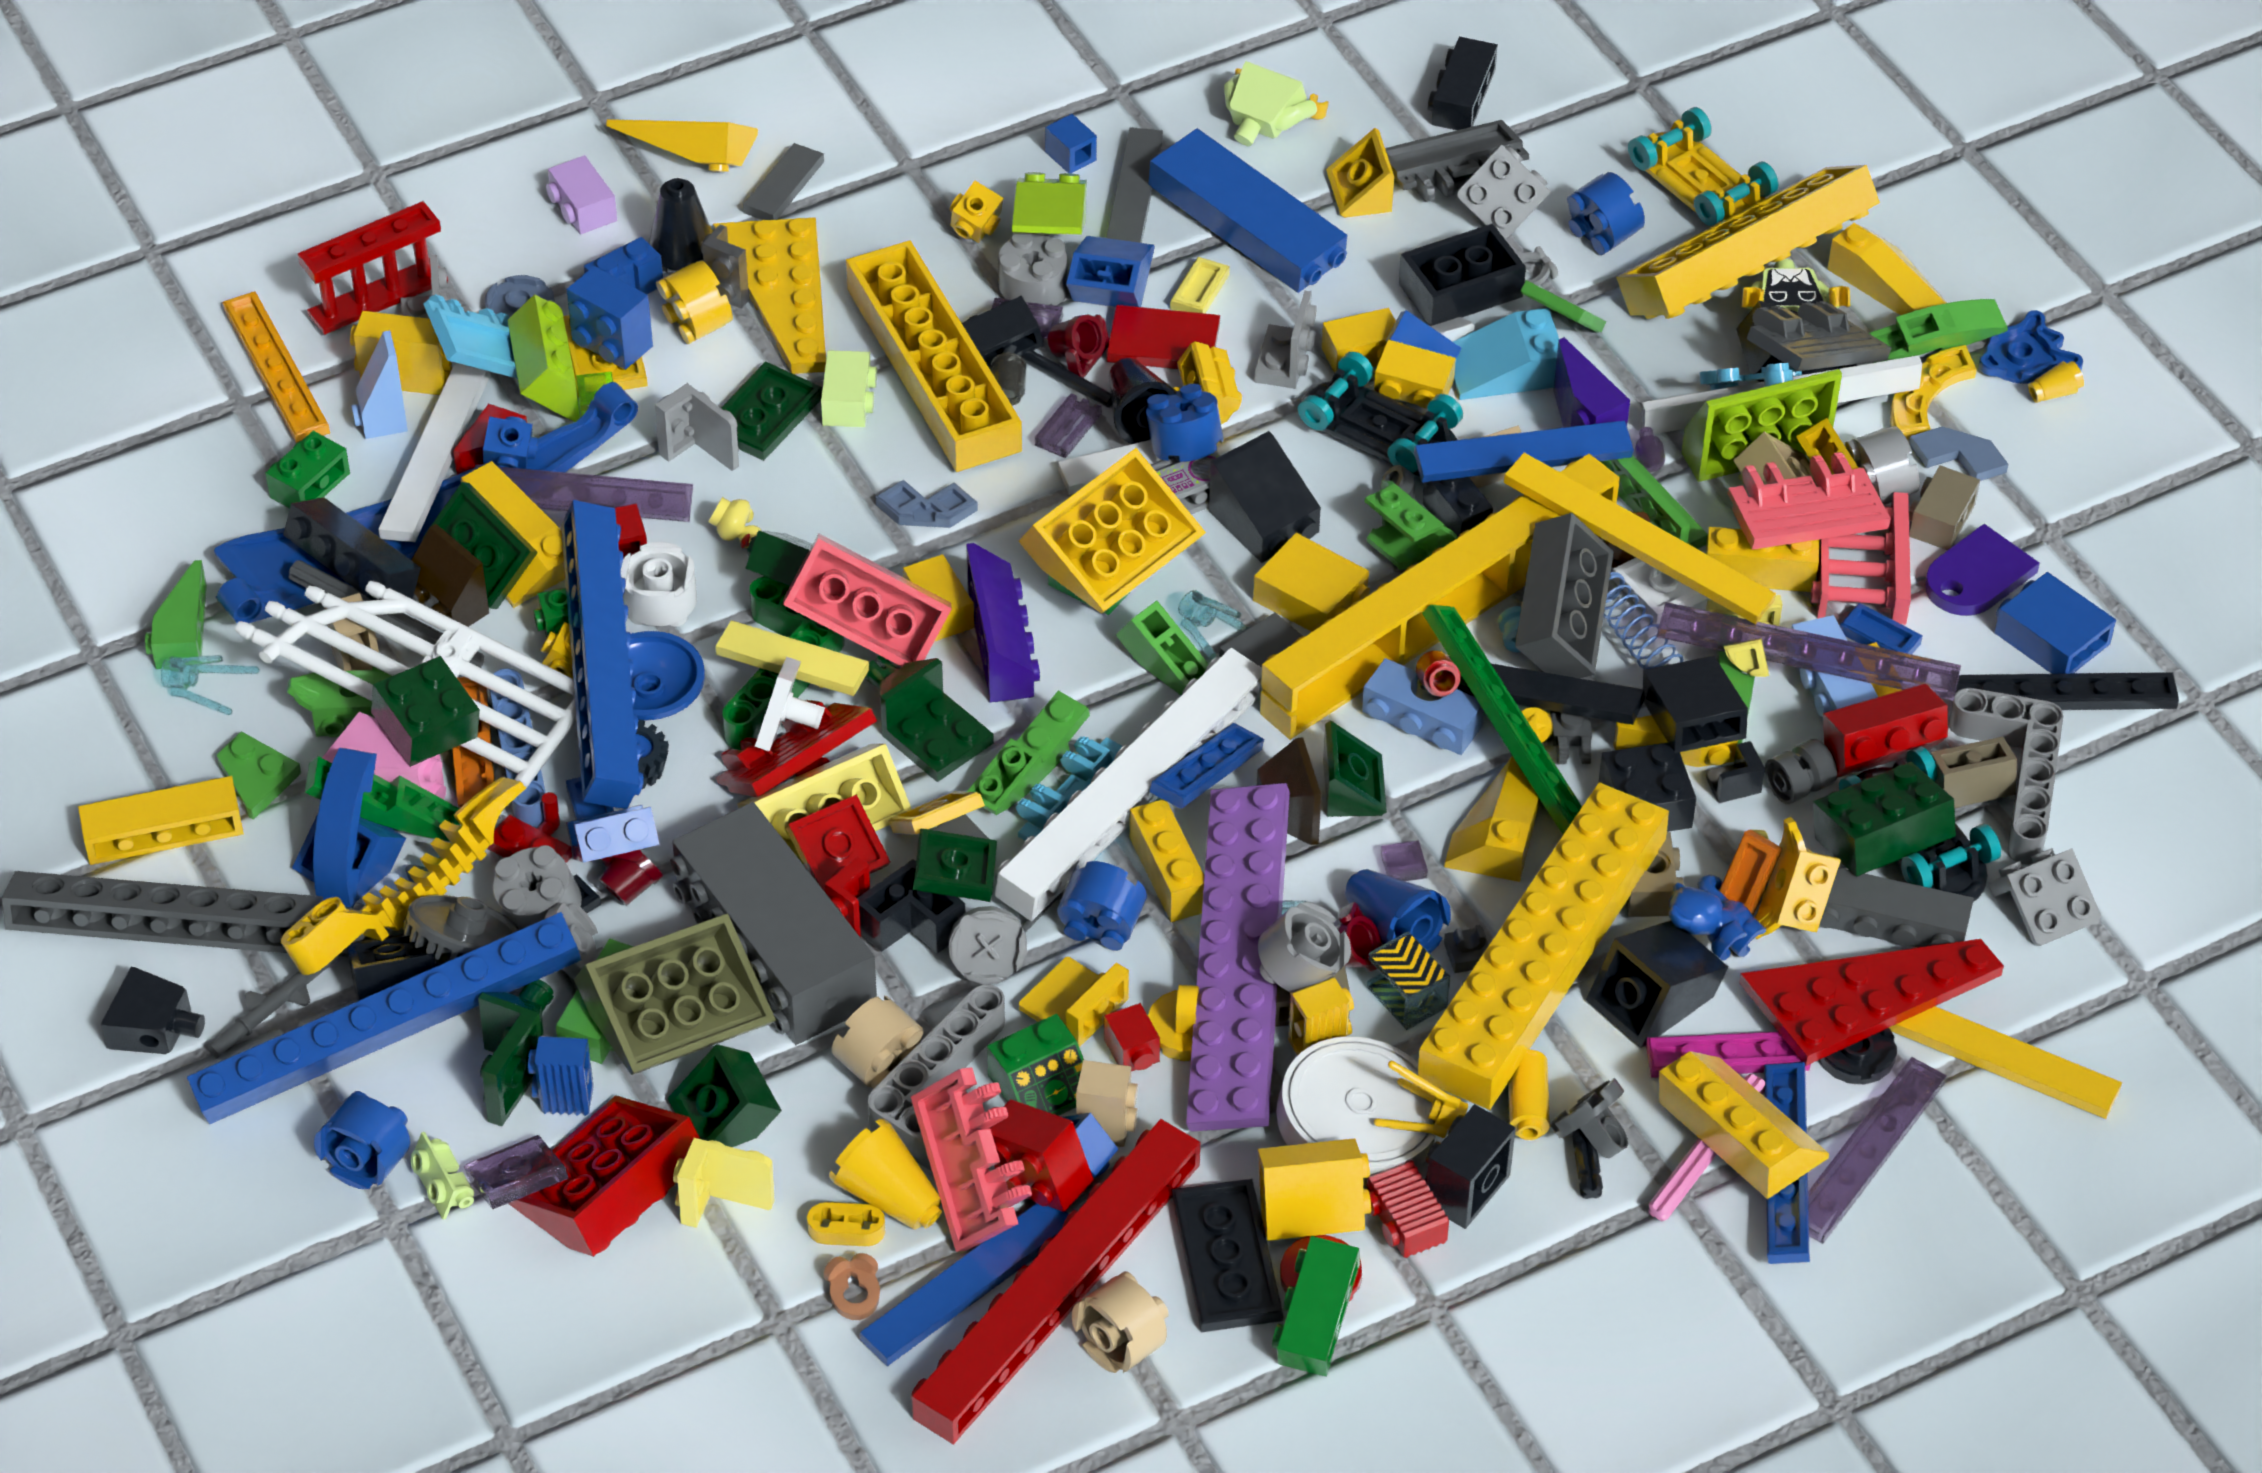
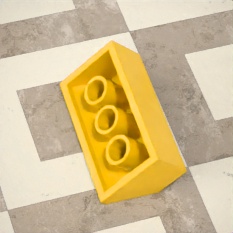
[1659,1051,1829,1199]

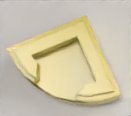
[1724,638,1769,677]

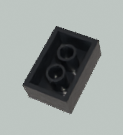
[1399,223,1526,326]

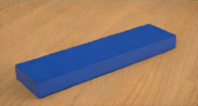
[1150,723,1265,809]

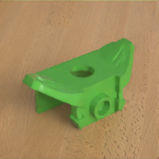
[1364,480,1458,570]
[287,667,391,737]

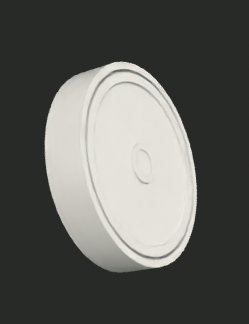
[1276,1036,1436,1186]

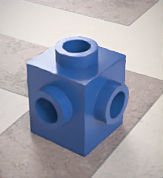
[483,416,538,472]

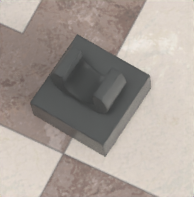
[1444,925,1489,973]

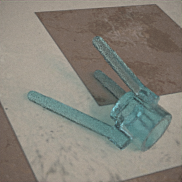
[1178,590,1251,661]
[161,655,260,715]

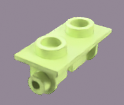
[410,1132,474,1219]

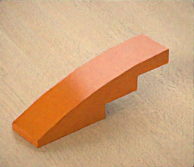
[453,677,495,808]

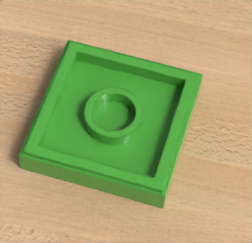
[1521,280,1607,333]

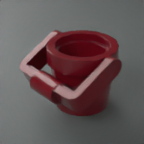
[1048,314,1109,378]
[599,850,663,906]
[1335,902,1382,972]

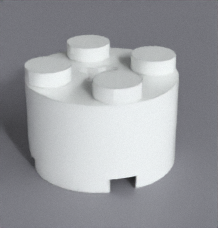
[621,542,697,627]

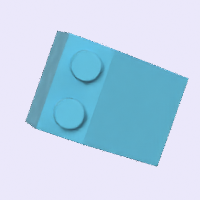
[1453,308,1559,400]

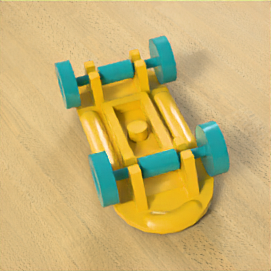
[1628,107,1779,227]

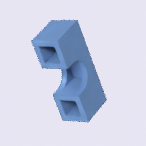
[1362,658,1484,755]

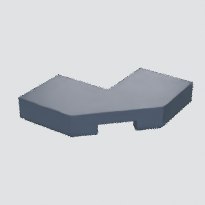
[1909,426,2009,481]
[876,480,978,528]

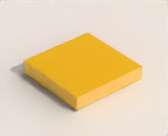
[888,791,985,834]

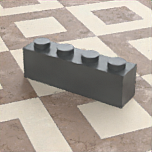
[1819,868,1974,948]

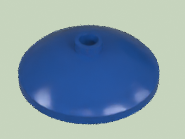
[628,631,705,720]

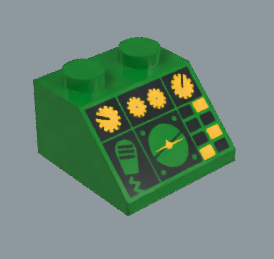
[987,1013,1084,1116]

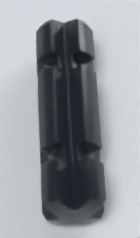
[1572,1128,1603,1199]

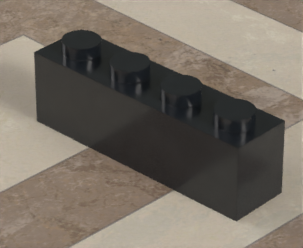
[283,497,421,600]

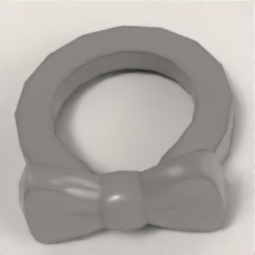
[1518,246,1558,286]

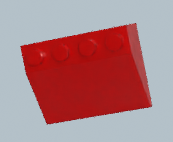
[501,1095,700,1257]

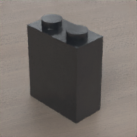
[1642,656,1748,753]

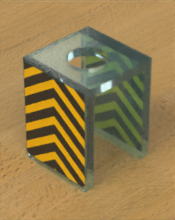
[1367,932,1450,1031]

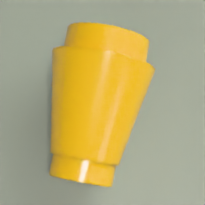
[2028,361,2084,403]

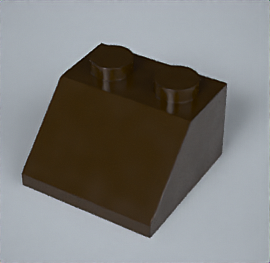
[411,524,489,627]

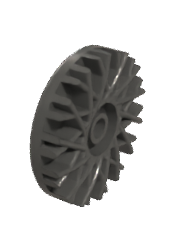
[403,895,519,961]

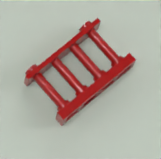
[298,201,448,335]

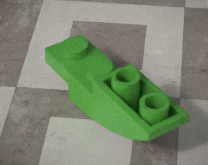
[1869,299,2008,363]
[967,690,1090,815]

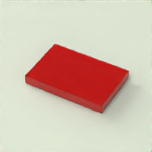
[1107,305,1220,369]

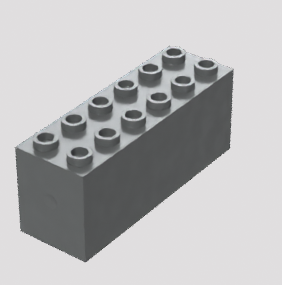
[670,802,877,1046]

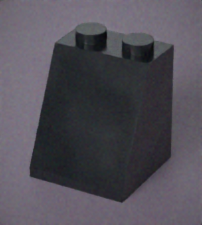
[1209,431,1321,563]
[1586,920,1729,1048]

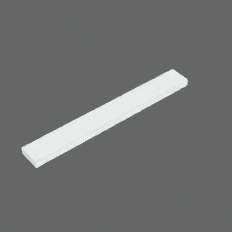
[1641,355,1922,436]
[378,362,492,542]

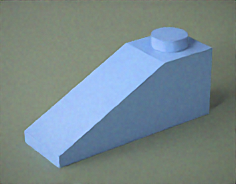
[351,330,408,439]

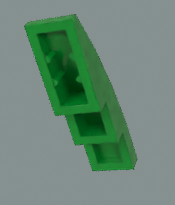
[305,756,460,842]

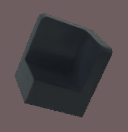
[1706,741,1765,803]

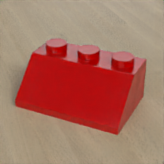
[1823,683,1948,778]

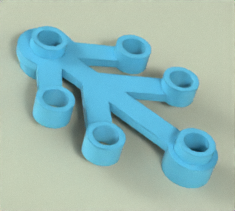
[1699,363,1802,391]

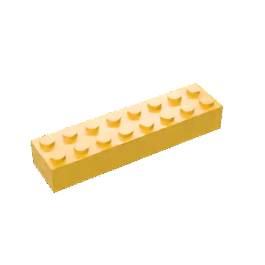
[1616,165,1880,319]
[846,240,1022,472]

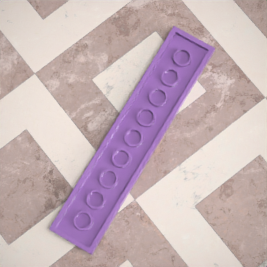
[1186,783,1290,1132]

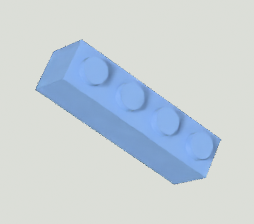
[1786,615,1878,716]

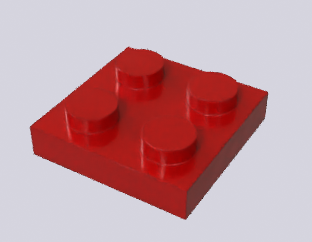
[786,794,891,892]

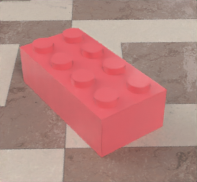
[783,533,952,667]

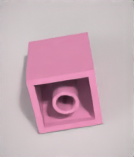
[322,712,446,800]

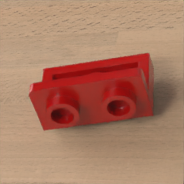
[825,856,870,938]

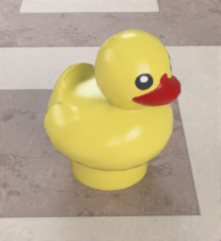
[708,497,762,549]

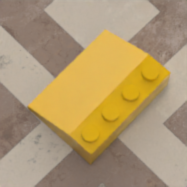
[1018,448,1206,614]

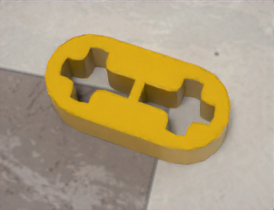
[807,1202,886,1246]

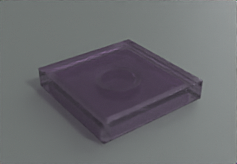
[464,1135,568,1210]

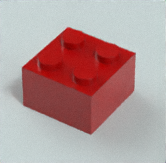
[988,1099,1094,1212]

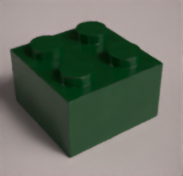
[371,656,480,767]

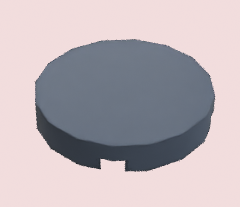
[485,275,555,317]

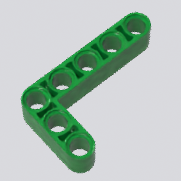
[722,576,845,750]

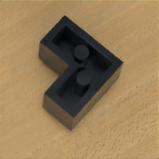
[857,859,966,953]

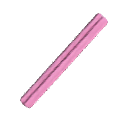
[1648,1074,1765,1221]

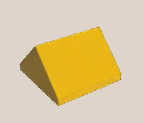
[1326,128,1394,218]

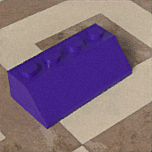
[966,543,1040,703]

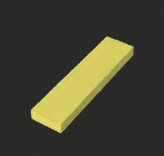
[715,620,869,696]

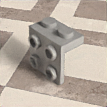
[1457,145,1551,239]
[655,383,739,471]
[1988,848,2101,946]

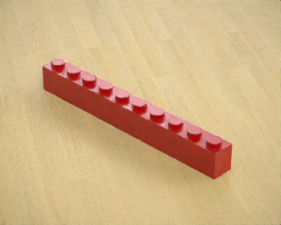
[911,1119,1201,1445]

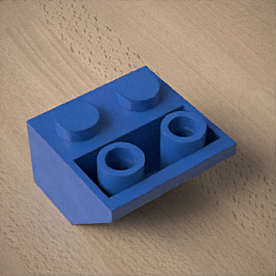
[1066,236,1155,307]

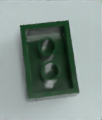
[1813,762,1956,877]

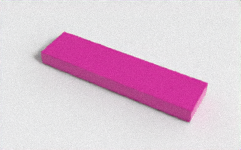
[1646,1032,1811,1078]

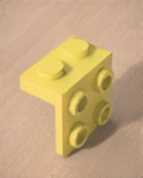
[673,1138,775,1228]

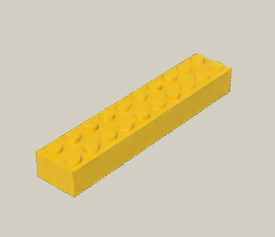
[1418,783,1669,1110]

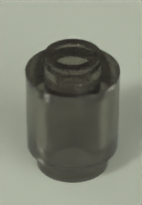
[991,352,1027,406]

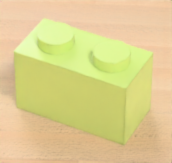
[821,350,877,427]

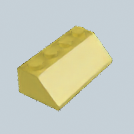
[737,744,912,864]

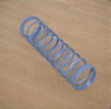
[1604,572,1684,670]

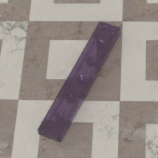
[475,465,693,522]
[1808,1057,1947,1244]

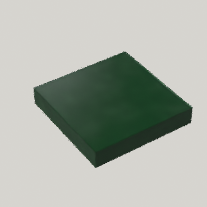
[913,828,997,902]

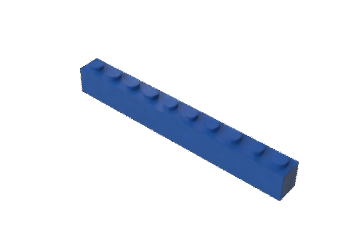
[561,500,644,810]
[187,912,582,1124]

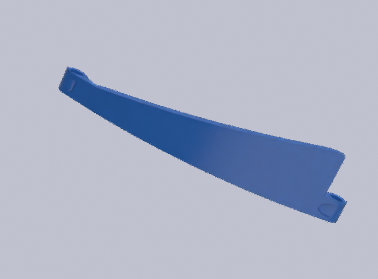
[214,382,638,623]

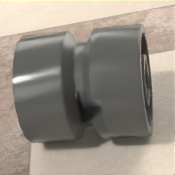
[1765,739,1838,804]

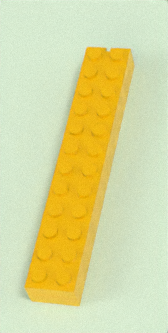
[1260,453,1620,740]

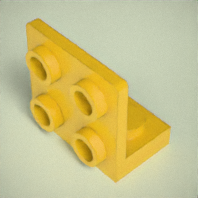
[1019,957,1129,1047]

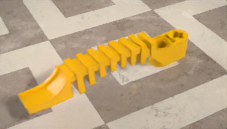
[281,777,526,975]

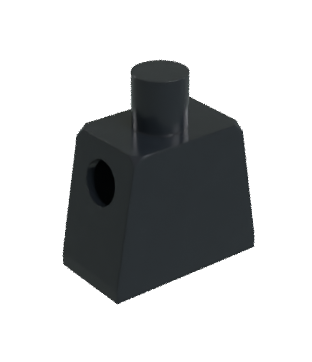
[100,967,205,1054]

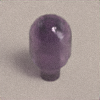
[1635,427,1665,472]

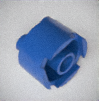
[1567,172,1645,255]
[1146,384,1224,462]
[1057,861,1147,951]
[314,1091,410,1189]

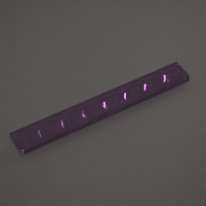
[1657,602,1961,701]

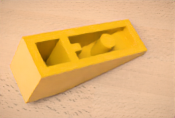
[1613,715,1738,767]

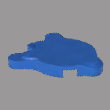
[1978,310,2083,384]

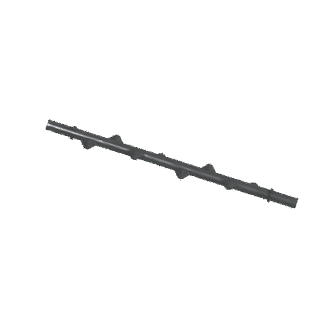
[207,816,503,1058]

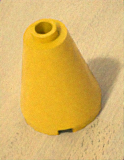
[829,1119,942,1230]

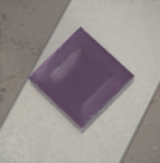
[1381,840,1428,881]

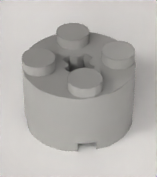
[998,232,1068,312]
[1845,426,1920,505]
[493,845,582,930]
[1258,902,1351,993]

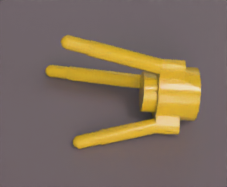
[1374,1061,1468,1138]

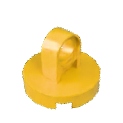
[1148,984,1199,1061]

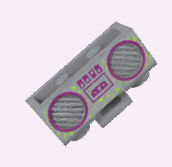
[1151,451,1220,515]

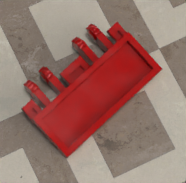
[716,700,877,797]

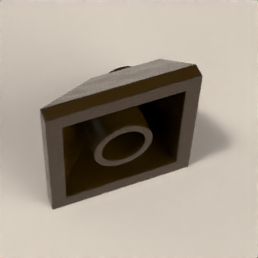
[1255,737,1322,845]

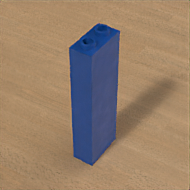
[1148,128,1348,293]

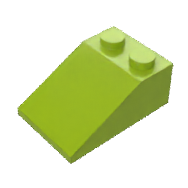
[1012,172,1087,235]

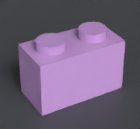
[546,155,617,235]

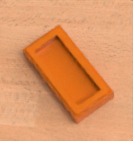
[1719,829,1783,915]

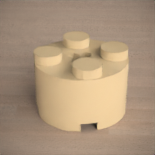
[832,995,923,1089]
[1072,1271,1169,1373]

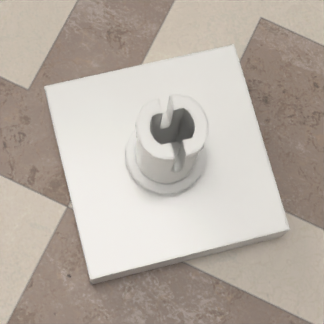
[755,657,825,751]

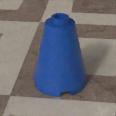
[1345,869,1451,954]

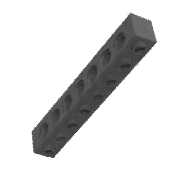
[2,871,323,953]

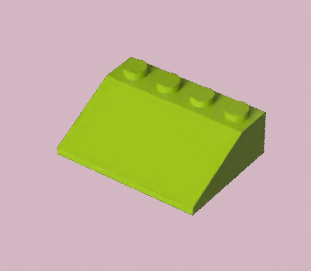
[1681,369,1842,482]

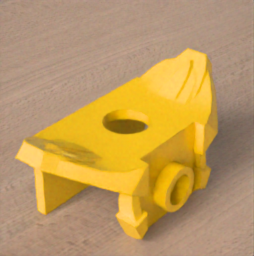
[1755,817,1841,939]

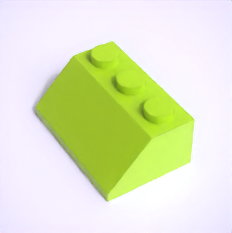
[508,294,580,422]

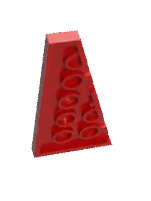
[1739,939,2004,1066]

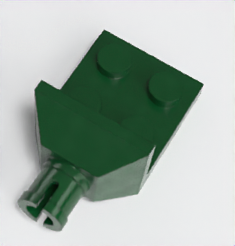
[864,656,994,782]
[478,979,554,1127]

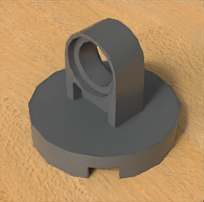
[1550,1078,1628,1159]

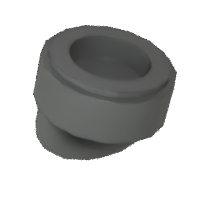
[1380,465,1416,499]

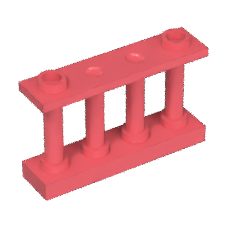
[1811,492,1911,625]

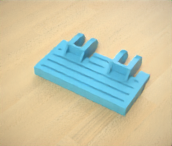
[423,294,518,379]
[1015,736,1123,861]

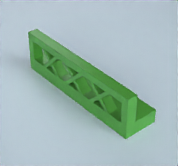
[1600,455,1708,549]

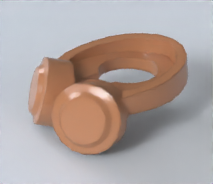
[824,1253,880,1320]

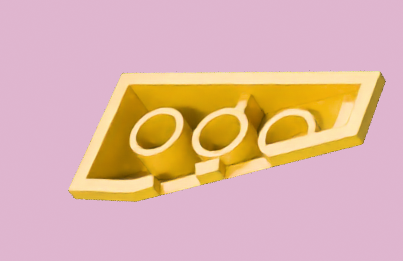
[606,119,758,172]
[1827,223,1947,315]
[461,461,565,608]
[1444,756,1541,882]

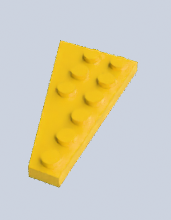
[713,217,826,374]

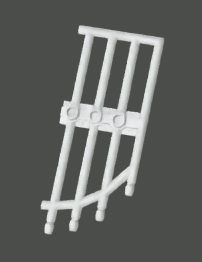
[235,581,577,790]

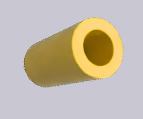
[1508,1050,1550,1140]

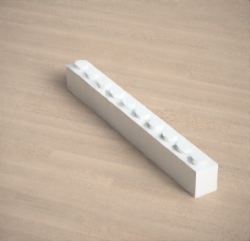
[995,648,1263,922]

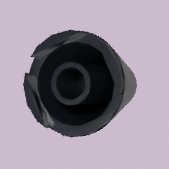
[649,178,713,273]
[1109,358,1177,444]

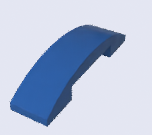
[313,748,377,908]

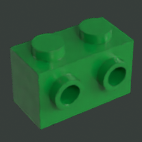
[265,430,350,509]

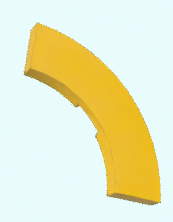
[1890,345,1977,440]

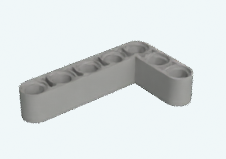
[1949,688,2064,865]
[868,984,1005,1172]

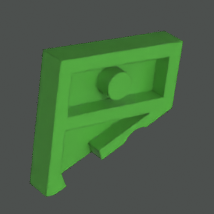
[217,731,301,820]

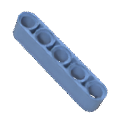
[489,668,546,828]

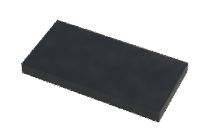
[1172,1179,1283,1333]

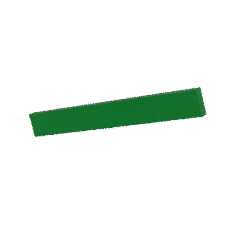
[1422,605,1582,835]

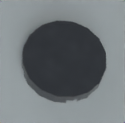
[1819,1028,1897,1085]

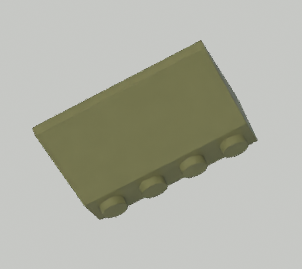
[574,913,776,1075]

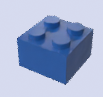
[566,266,653,370]

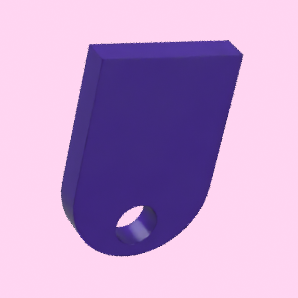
[1925,523,2040,616]

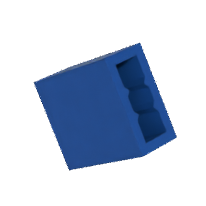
[1994,572,2116,674]

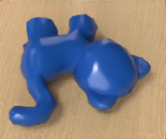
[1668,874,1766,961]

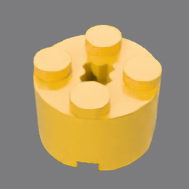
[656,260,733,344]

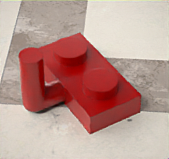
[488,792,573,863]

